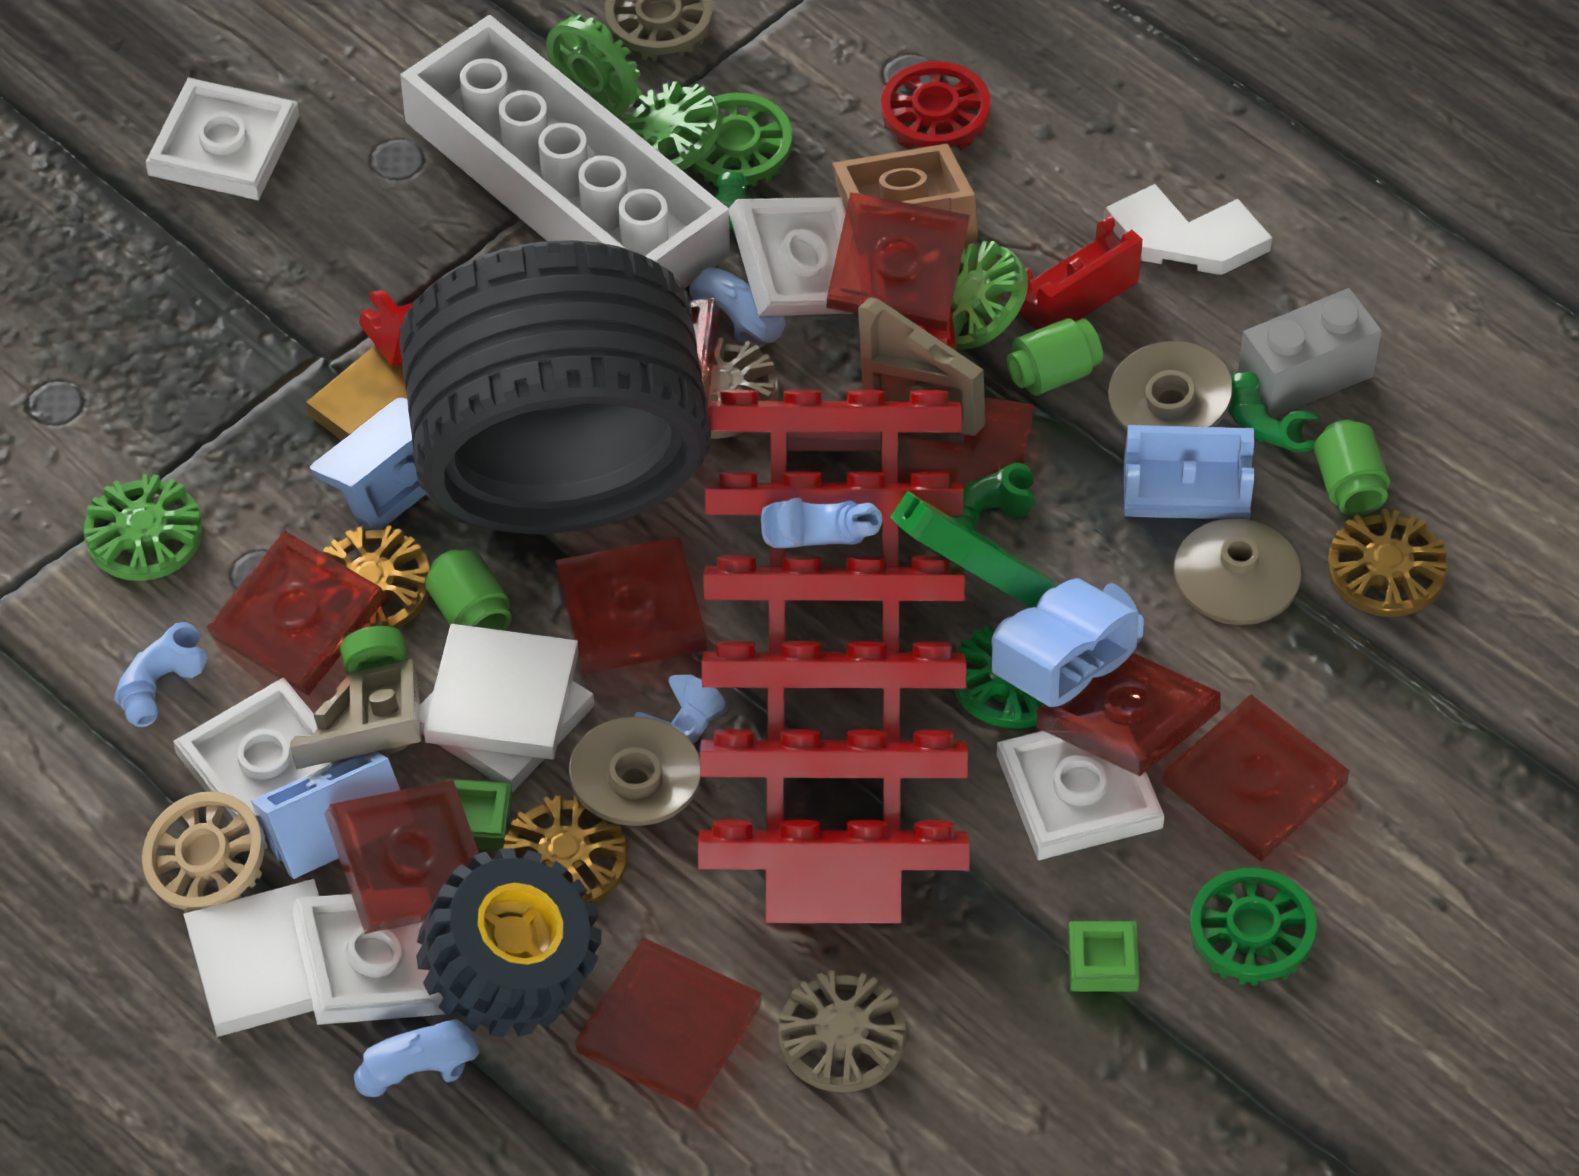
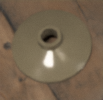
[1108,341,1233,431]
[1174,518,1301,625]
[569,717,701,826]

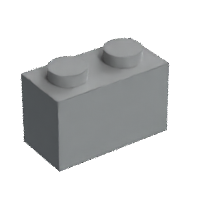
[1238,288,1382,418]

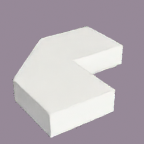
[1105,184,1272,275]

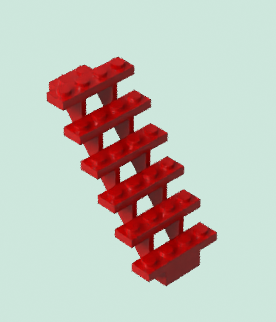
[698,389,969,923]

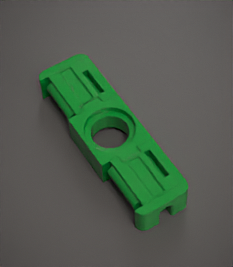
[890,491,1059,608]

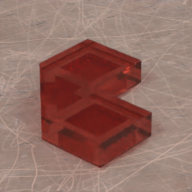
[898,398,1034,488]

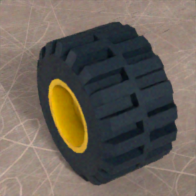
[416,848,602,1038]

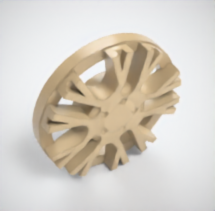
[142,792,267,913]

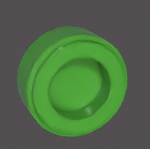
[340,626,408,674]

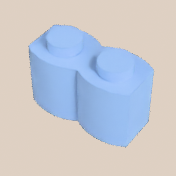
[992,578,1138,707]

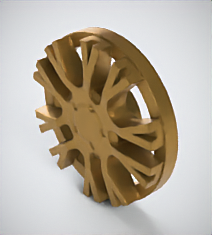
[1327,509,1448,617]
[312,525,431,635]
[503,795,628,904]

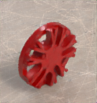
[881,61,990,150]

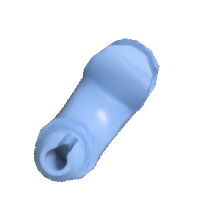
[689,267,786,348]
[761,498,882,548]
[114,622,207,727]
[354,1019,479,1097]

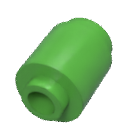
[1007,318,1103,396]
[1313,420,1390,516]
[425,550,512,631]

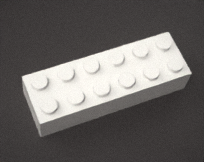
[400,15,730,289]

